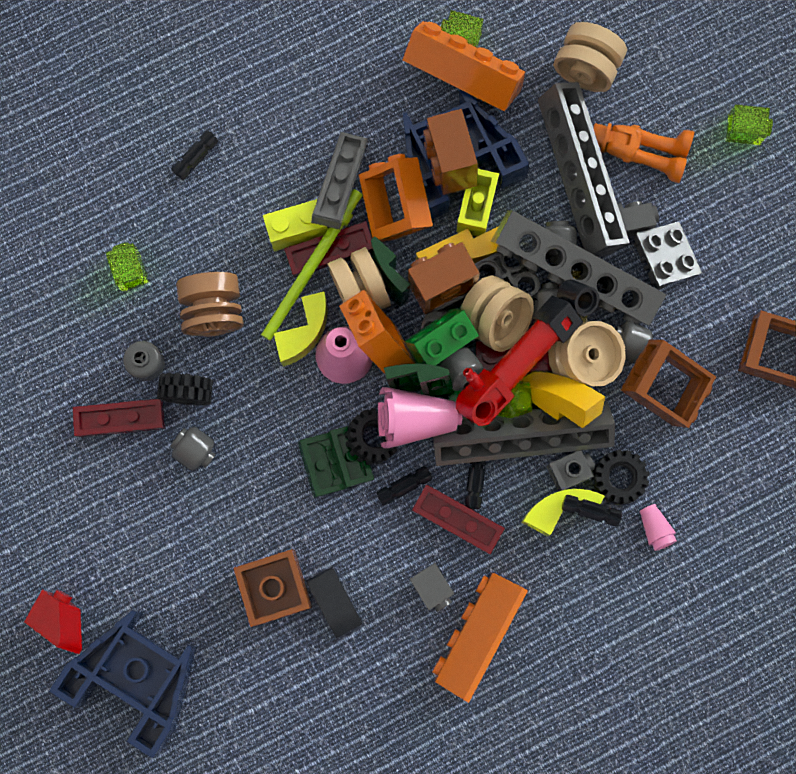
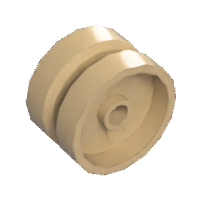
[553,22,627,92]
[327,247,391,309]
[460,275,534,352]
[548,321,626,387]

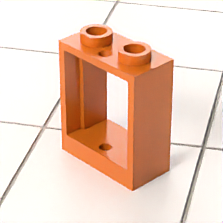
[359,154,433,242]
[339,290,416,374]

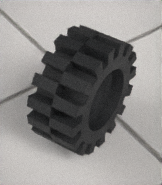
[157,373,213,406]
[345,408,399,465]
[592,450,650,505]

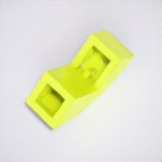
[274,292,328,367]
[521,489,605,536]

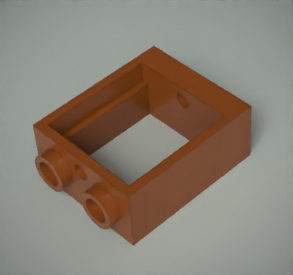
[738,310,796,388]
[620,339,716,428]

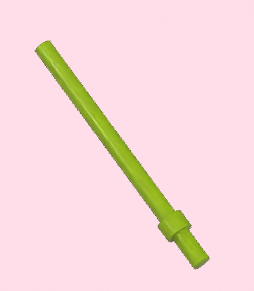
[261,189,363,341]

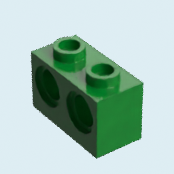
[404,309,479,366]

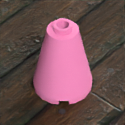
[316,326,373,384]
[378,387,462,448]

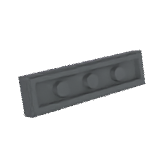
[311,132,368,230]

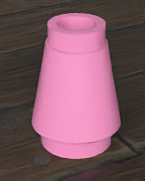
[639,504,677,551]

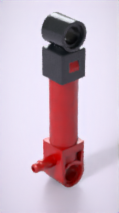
[456,279,599,426]

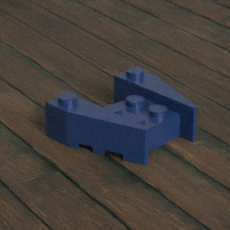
[403,89,529,219]
[49,610,197,759]

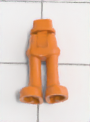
[593,123,695,184]

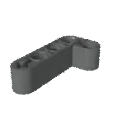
[427,252,540,314]

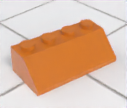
[402,21,525,112]
[432,573,528,703]

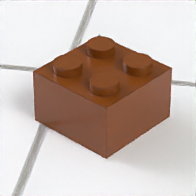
[423,109,478,195]
[408,242,480,314]
[233,549,312,627]

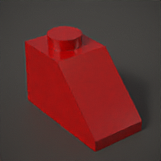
[24,589,82,654]

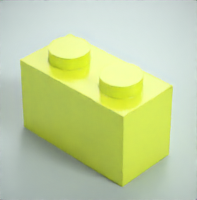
[456,169,499,237]
[263,199,328,252]

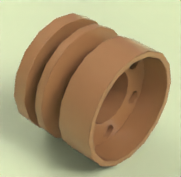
[176,272,244,337]

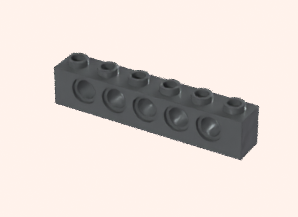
[537,82,630,257]
[491,210,667,326]
[432,401,615,466]

